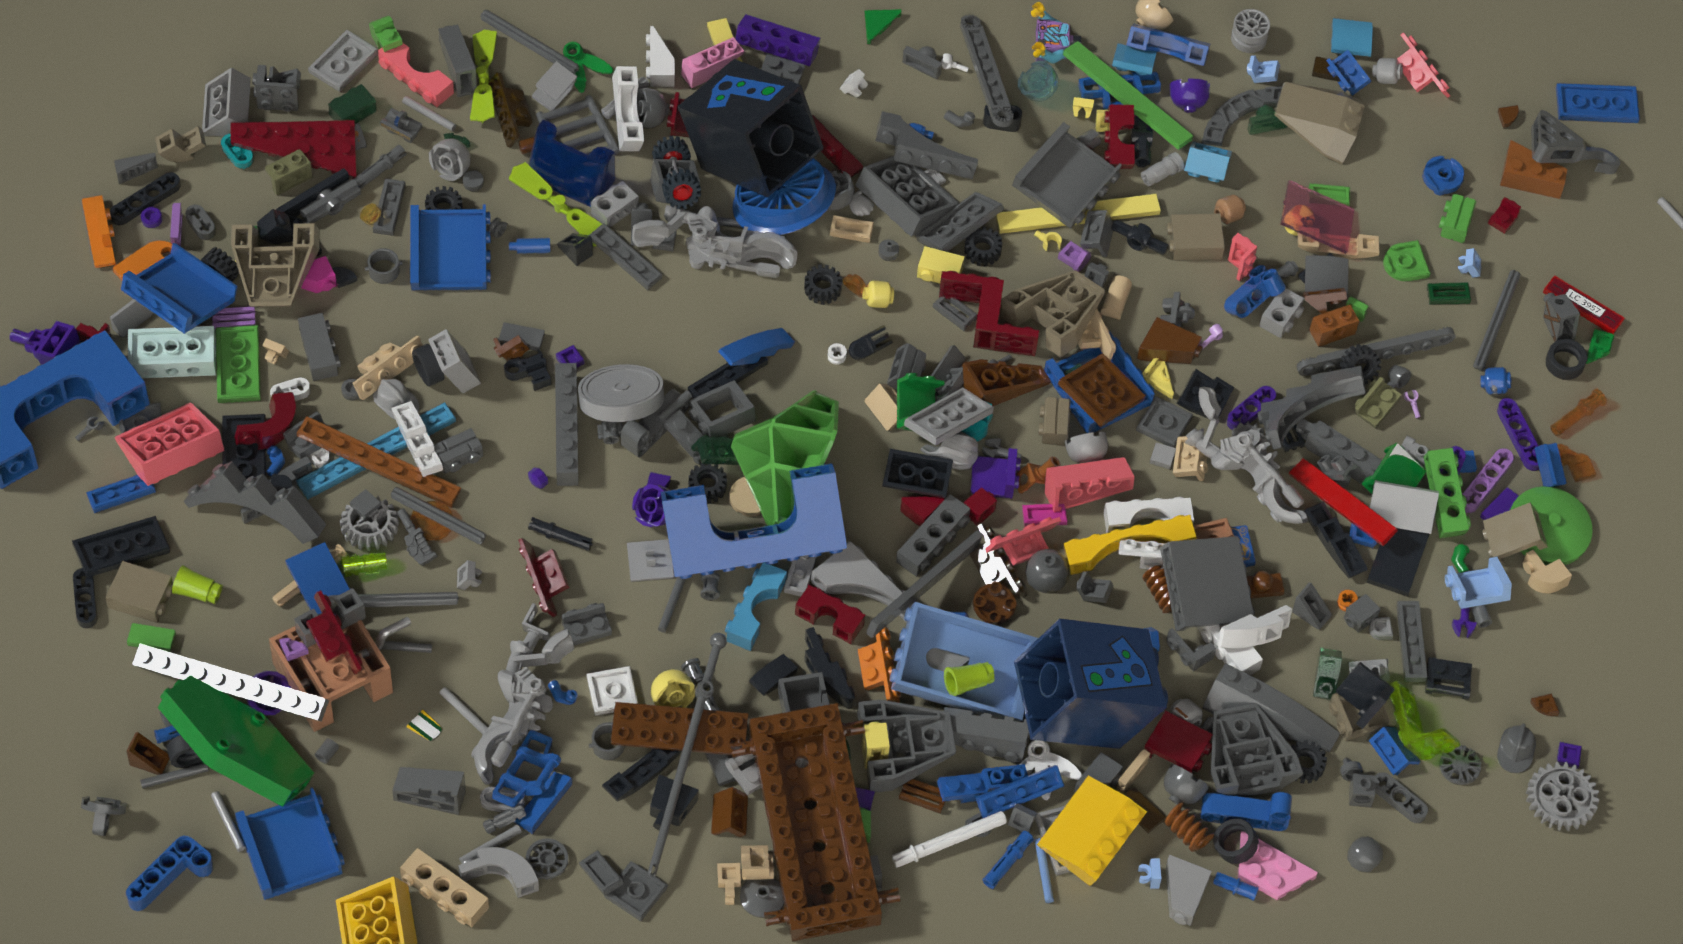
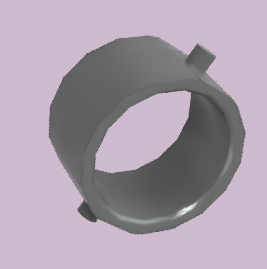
[365,248,403,284]
[589,722,625,760]

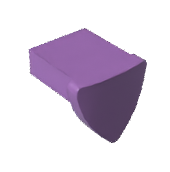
[1058,241,1091,272]

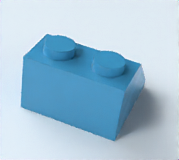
[1184,141,1232,182]

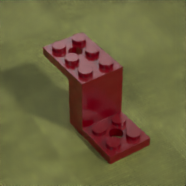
[939,271,1039,356]

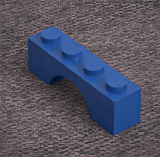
[1126,24,1211,66]

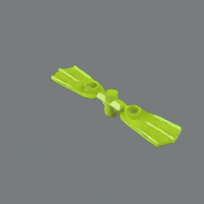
[470,29,497,123]
[509,162,602,247]

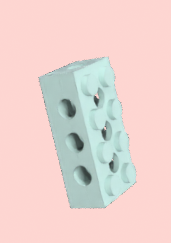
[128,326,216,378]

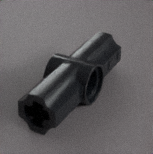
[1131,114,1153,168]

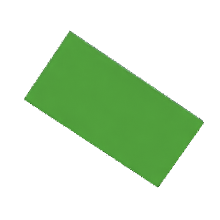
[216,325,261,403]

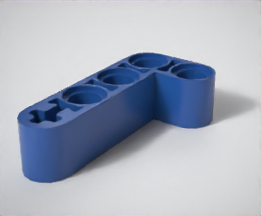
[1201,792,1292,831]
[126,836,213,911]

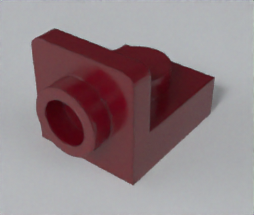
[1488,197,1521,234]
[76,323,111,343]

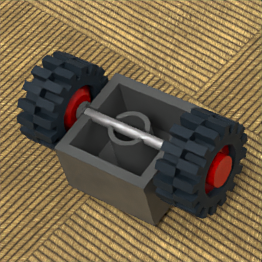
[650,136,701,209]

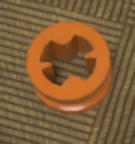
[1337,590,1358,612]

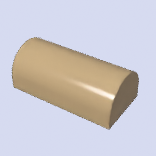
[1101,275,1132,320]

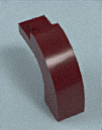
[234,392,296,450]

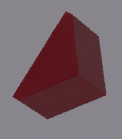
[900,497,944,527]

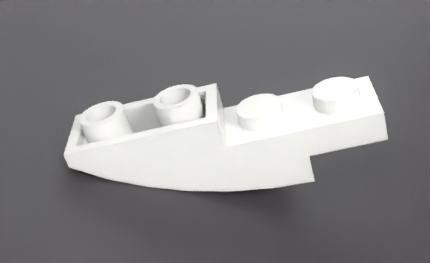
[1218,605,1292,648]

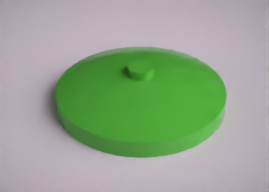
[1510,486,1593,566]

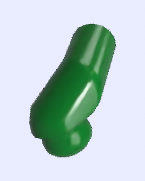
[1451,544,1470,573]

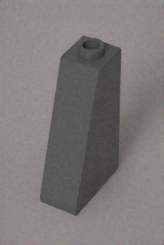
[438,24,477,97]

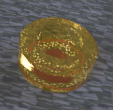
[360,203,381,225]

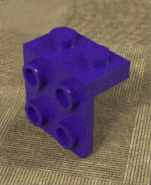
[970,448,1021,499]

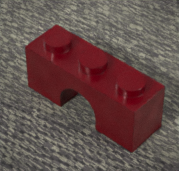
[1104,104,1135,169]
[795,585,865,644]

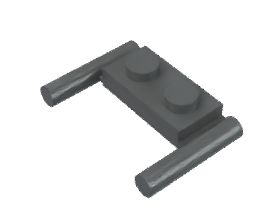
[656,390,729,464]

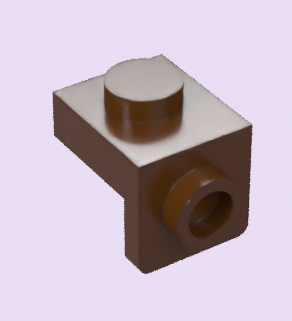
[493,335,530,361]

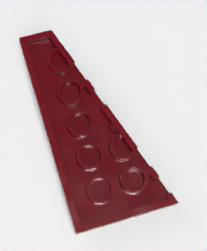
[230,120,356,179]

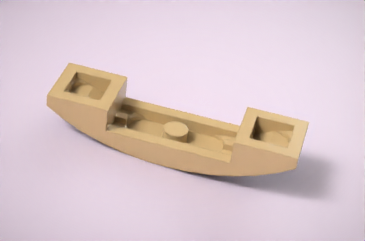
[1297,228,1379,259]

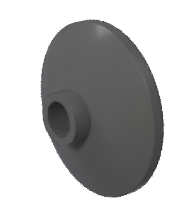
[740,878,784,918]

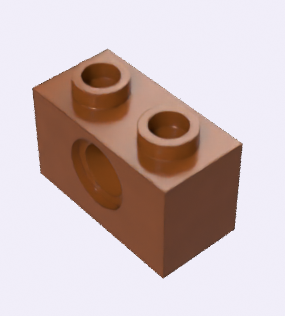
[1309,305,1359,347]

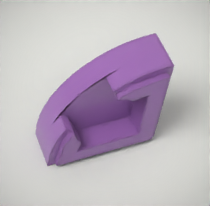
[279,638,309,661]

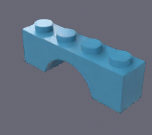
[725,562,787,651]

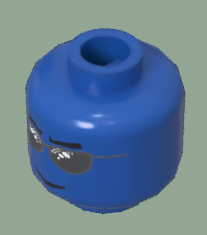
[1480,367,1511,395]

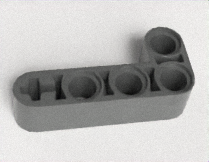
[621,389,690,457]

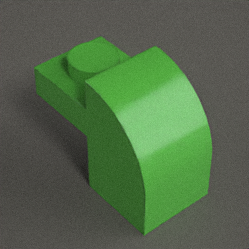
[369,15,403,52]

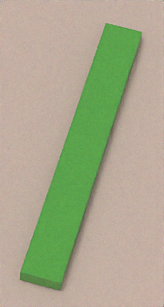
[1063,41,1193,150]

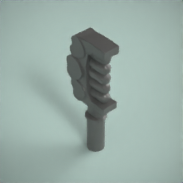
[397,508,438,566]

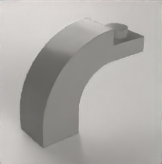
[458,847,539,898]

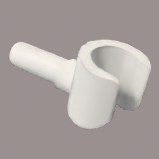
[941,53,969,72]

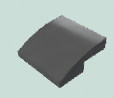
[1305,255,1349,299]

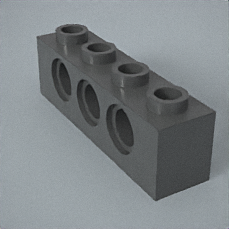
[896,495,970,577]

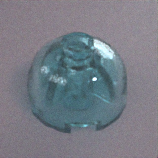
[1018,60,1059,102]

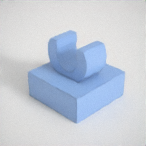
[1458,248,1482,278]
[1138,858,1162,889]

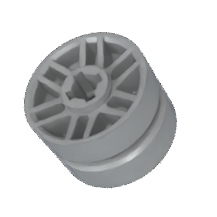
[1231,9,1270,53]

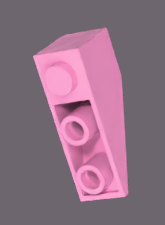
[681,37,744,89]

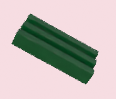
[1426,282,1471,305]

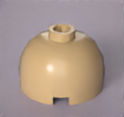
[1135,0,1174,31]

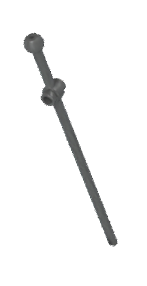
[648,633,727,877]

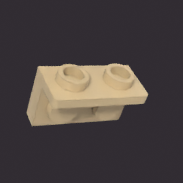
[1173,436,1208,481]

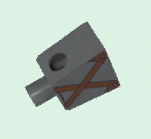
[1543,293,1580,342]

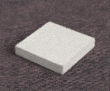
[587,666,638,716]

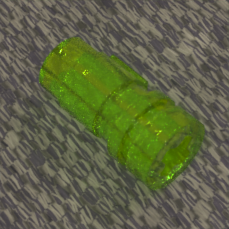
[341,552,387,577]

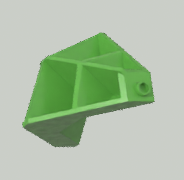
[731,390,839,526]

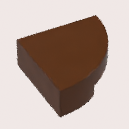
[1498,105,1519,128]
[1530,693,1559,716]

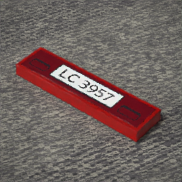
[1543,275,1625,334]

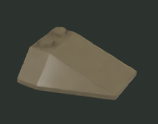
[1274,82,1365,164]

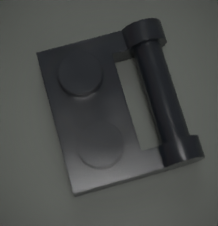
[1425,657,1472,700]

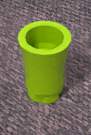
[172,565,223,604]
[944,662,995,696]

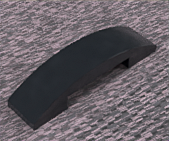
[602,748,682,802]

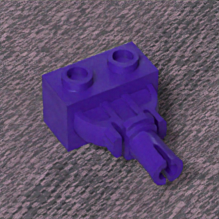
[10,321,81,365]

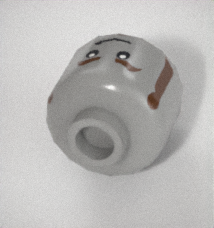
[1170,698,1203,727]

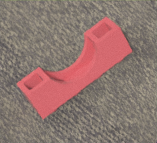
[378,43,454,107]

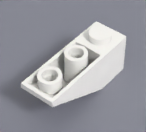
[646,26,675,87]

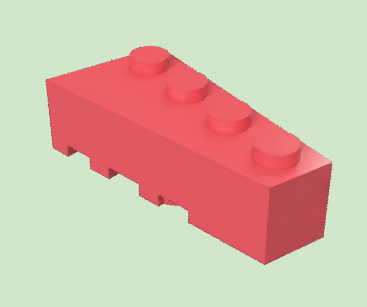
[1045,457,1134,513]

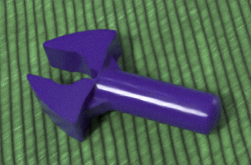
[1452,607,1477,638]

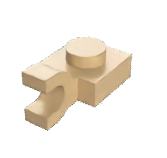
[717,863,741,905]

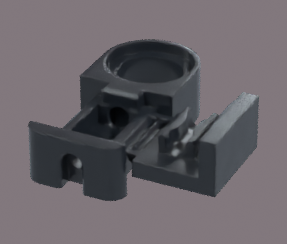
[504,350,552,391]

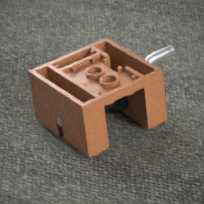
[269,617,411,732]

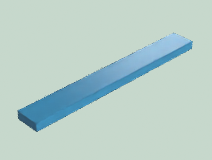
[296,403,456,500]

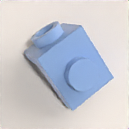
[1247,55,1280,83]

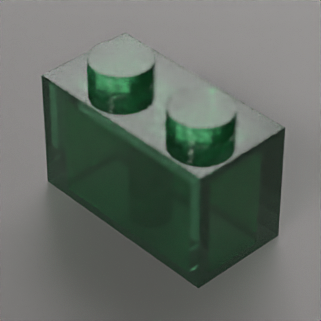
[328,84,377,124]

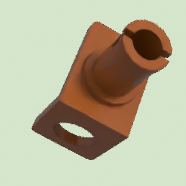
[1015,456,1061,494]

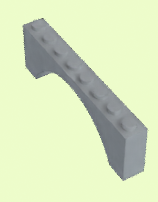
[811,541,969,671]

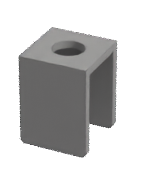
[532,61,577,111]

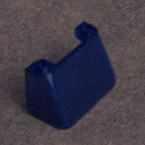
[528,119,615,207]

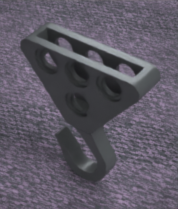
[1531,110,1621,174]

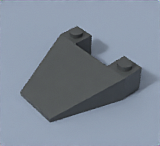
[857,700,956,792]

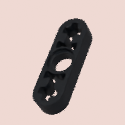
[73,568,97,628]

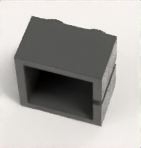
[778,672,829,713]

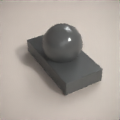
[902,46,942,79]

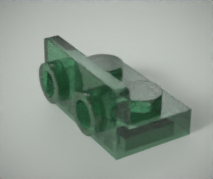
[691,436,739,465]

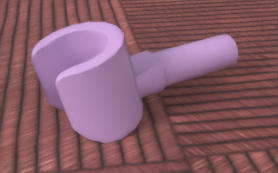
[1201,324,1223,349]
[1404,390,1421,419]

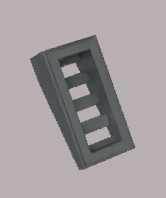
[114,153,158,184]

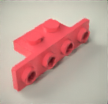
[1397,32,1450,98]
[985,517,1061,566]

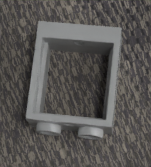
[428,329,481,393]

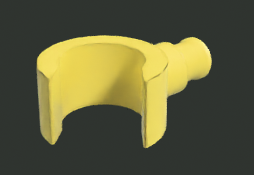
[1034,230,1062,251]

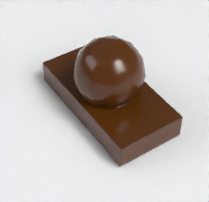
[1246,571,1284,599]

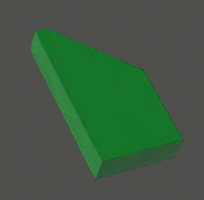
[1586,329,1615,364]

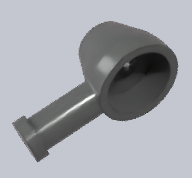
[1387,365,1412,389]

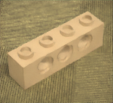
[400,848,489,928]

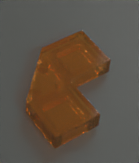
[1557,444,1596,482]

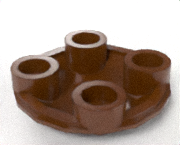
[973,581,1017,625]

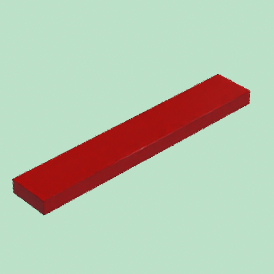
[1289,458,1397,546]

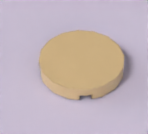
[729,477,762,517]

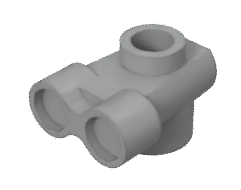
[1401,435,1429,468]

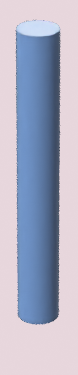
[1035,838,1054,903]

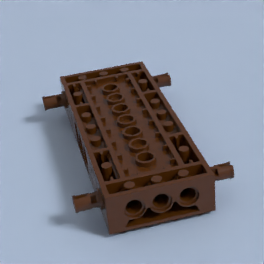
[730,703,901,942]

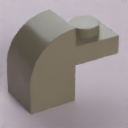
[155,126,206,162]

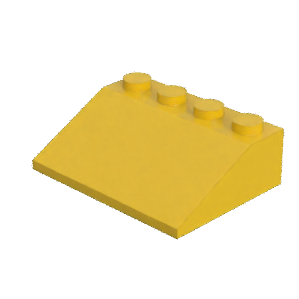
[1037,775,1147,886]
[336,876,417,944]

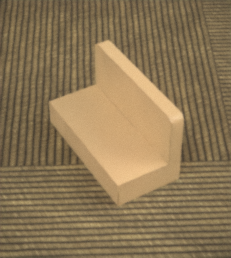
[865,383,897,431]

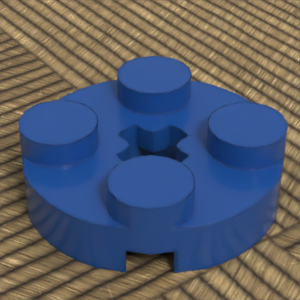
[1422,156,1464,196]

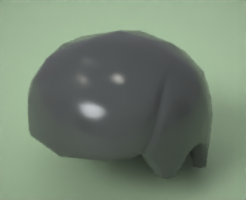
[1347,836,1383,872]

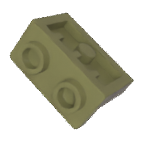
[265,150,313,195]
[1355,377,1402,429]

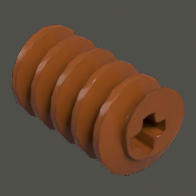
[1142,565,1172,614]
[1165,802,1214,852]

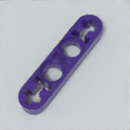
[1497,398,1539,471]

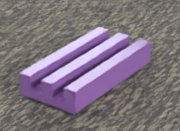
[170,203,183,247]
[212,307,256,330]

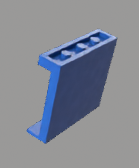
[410,204,491,290]
[121,243,238,334]
[1044,331,1155,433]
[235,788,345,900]

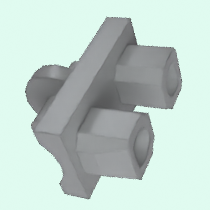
[1349,659,1390,681]

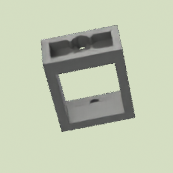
[689,380,756,441]

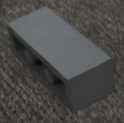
[298,313,341,381]

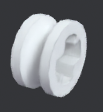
[828,343,847,365]

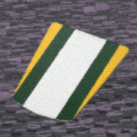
[406,710,442,741]

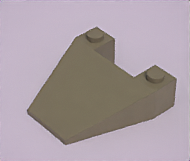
[231,223,320,307]
[1001,270,1105,357]

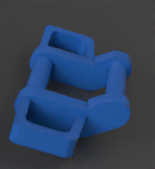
[1078,72,1161,110]
[492,730,561,807]

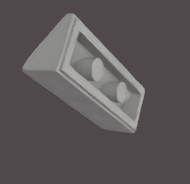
[110,299,155,337]

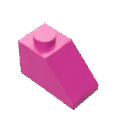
[301,256,337,293]

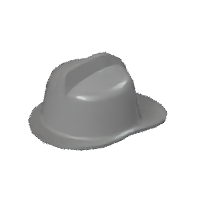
[373,379,419,420]

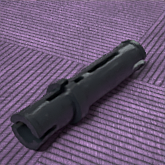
[528,517,593,552]

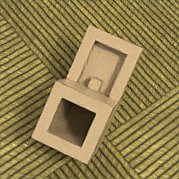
[1522,550,1572,593]

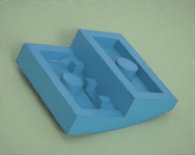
[1331,18,1373,57]

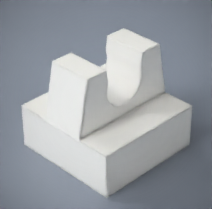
[840,69,868,98]

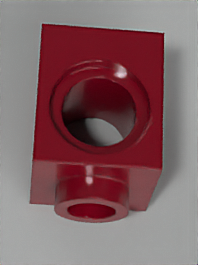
[964,487,997,526]

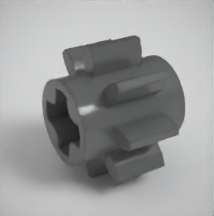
[597,421,623,444]

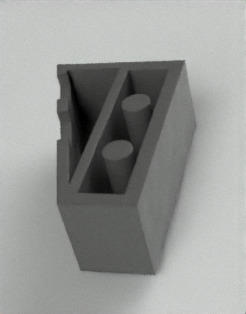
[392,767,466,815]

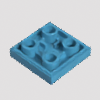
[1112,43,1157,76]

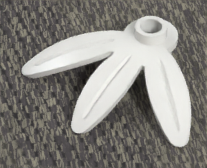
[1019,740,1082,800]

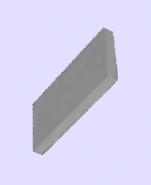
[904,388,994,445]

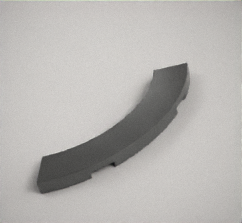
[1202,87,1282,147]

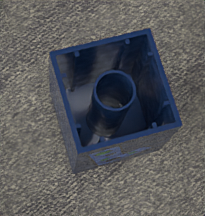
[1014,618,1168,749]

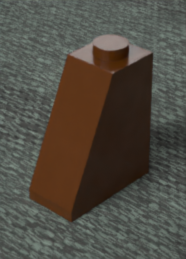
[1137,317,1203,364]

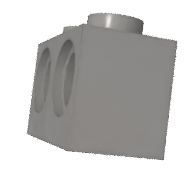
[591,181,639,228]
[1259,288,1304,338]

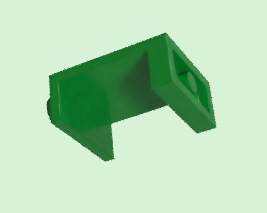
[897,373,944,432]

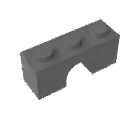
[294,588,365,648]

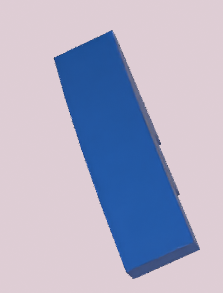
[718,328,795,366]

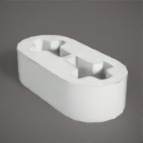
[270,377,310,401]

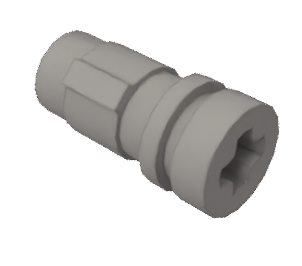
[1141,152,1185,187]

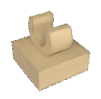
[262,338,289,365]

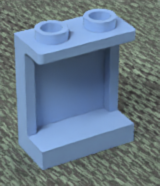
[1444,557,1512,609]

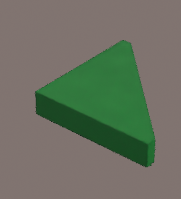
[864,9,902,44]

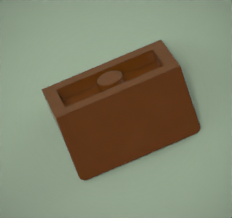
[711,787,748,837]

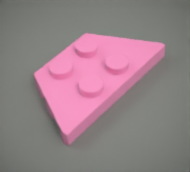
[1238,831,1318,900]

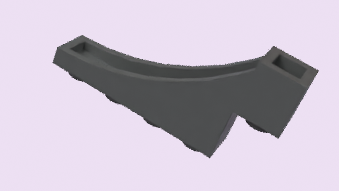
[875,111,978,179]

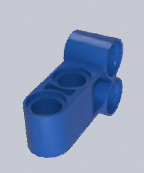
[1224,265,1286,318]

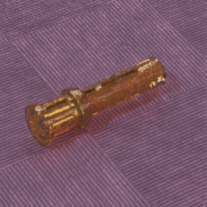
[1550,389,1607,436]

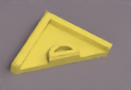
[1142,358,1174,399]

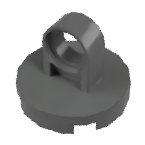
[81,796,127,836]

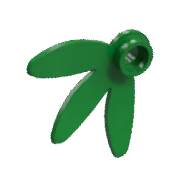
[563,41,614,93]

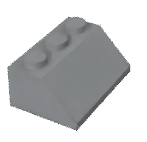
[202,68,250,136]

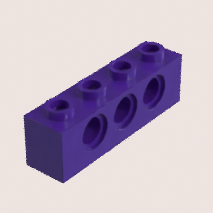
[735,14,821,66]

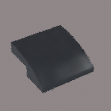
[1176,369,1234,418]

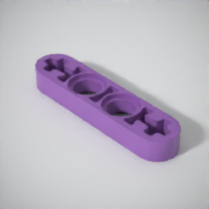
[1462,448,1514,513]

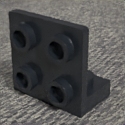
[1336,662,1395,729]

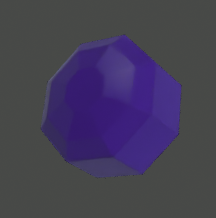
[528,467,548,489]

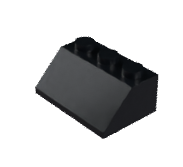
[882,449,953,498]

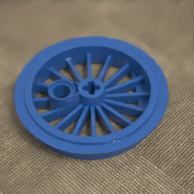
[732,158,836,235]

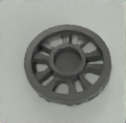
[1439,745,1481,785]
[526,838,568,880]

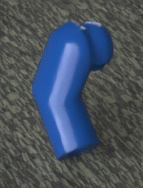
[267,445,285,477]
[548,680,578,705]

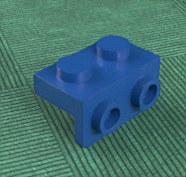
[1326,50,1372,96]

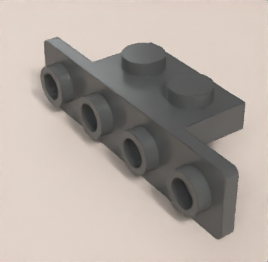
[931,345,966,403]

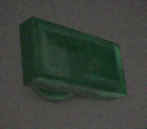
[1247,105,1288,135]

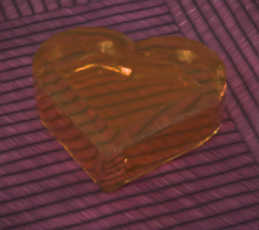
[843,274,866,297]

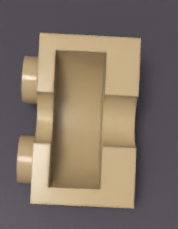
[741,845,774,880]

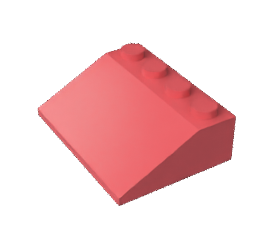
[115,402,225,486]

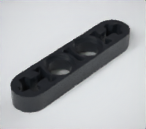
[110,172,181,225]

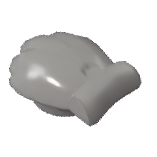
[849,190,874,216]

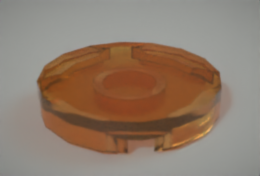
[410,501,453,541]

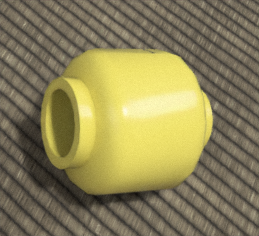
[862,281,894,308]

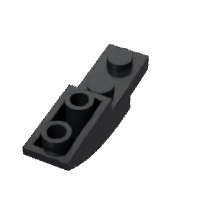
[804,627,855,709]

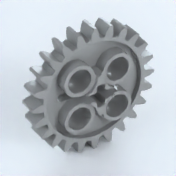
[1526,762,1599,831]

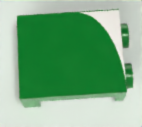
[1362,443,1426,494]

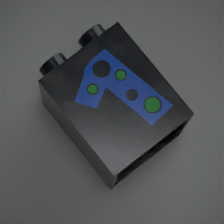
[678,59,824,197]

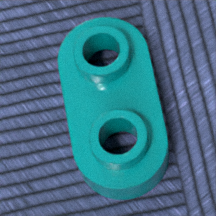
[221,133,253,169]

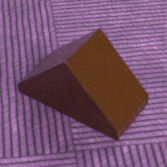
[126,732,170,775]

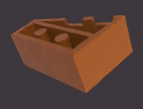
[1500,140,1567,199]

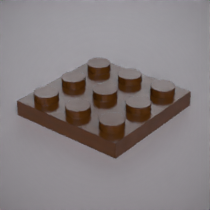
[1058,353,1146,427]

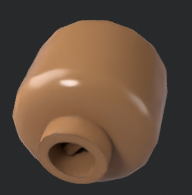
[1214,194,1246,224]

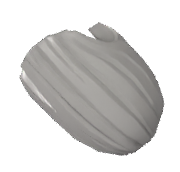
[920,431,978,470]

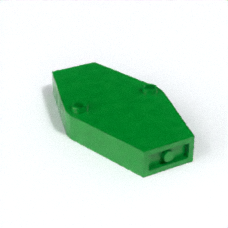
[158,675,314,807]

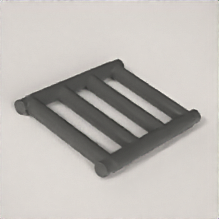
[536,95,620,172]

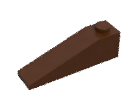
[962,359,1051,406]

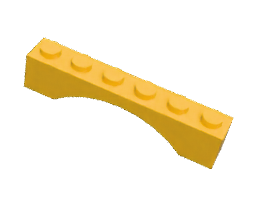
[1064,515,1196,575]

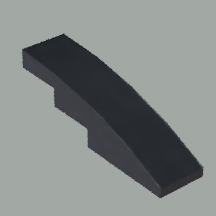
[1304,501,1368,579]

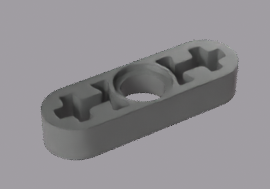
[1375,772,1428,823]

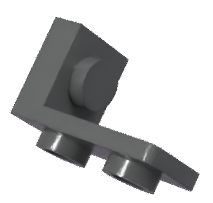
[1167,628,1216,671]

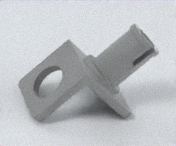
[522,603,551,652]

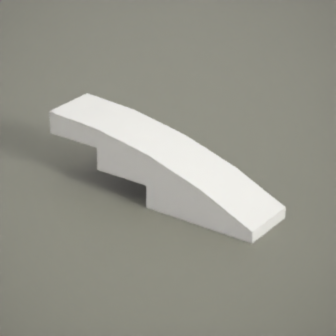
[391,401,443,477]

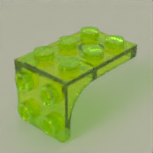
[1390,681,1460,760]

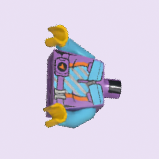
[1031,2,1081,64]

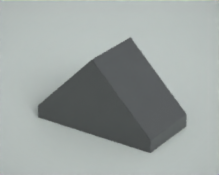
[1292,583,1332,629]

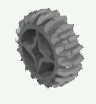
[340,496,399,551]

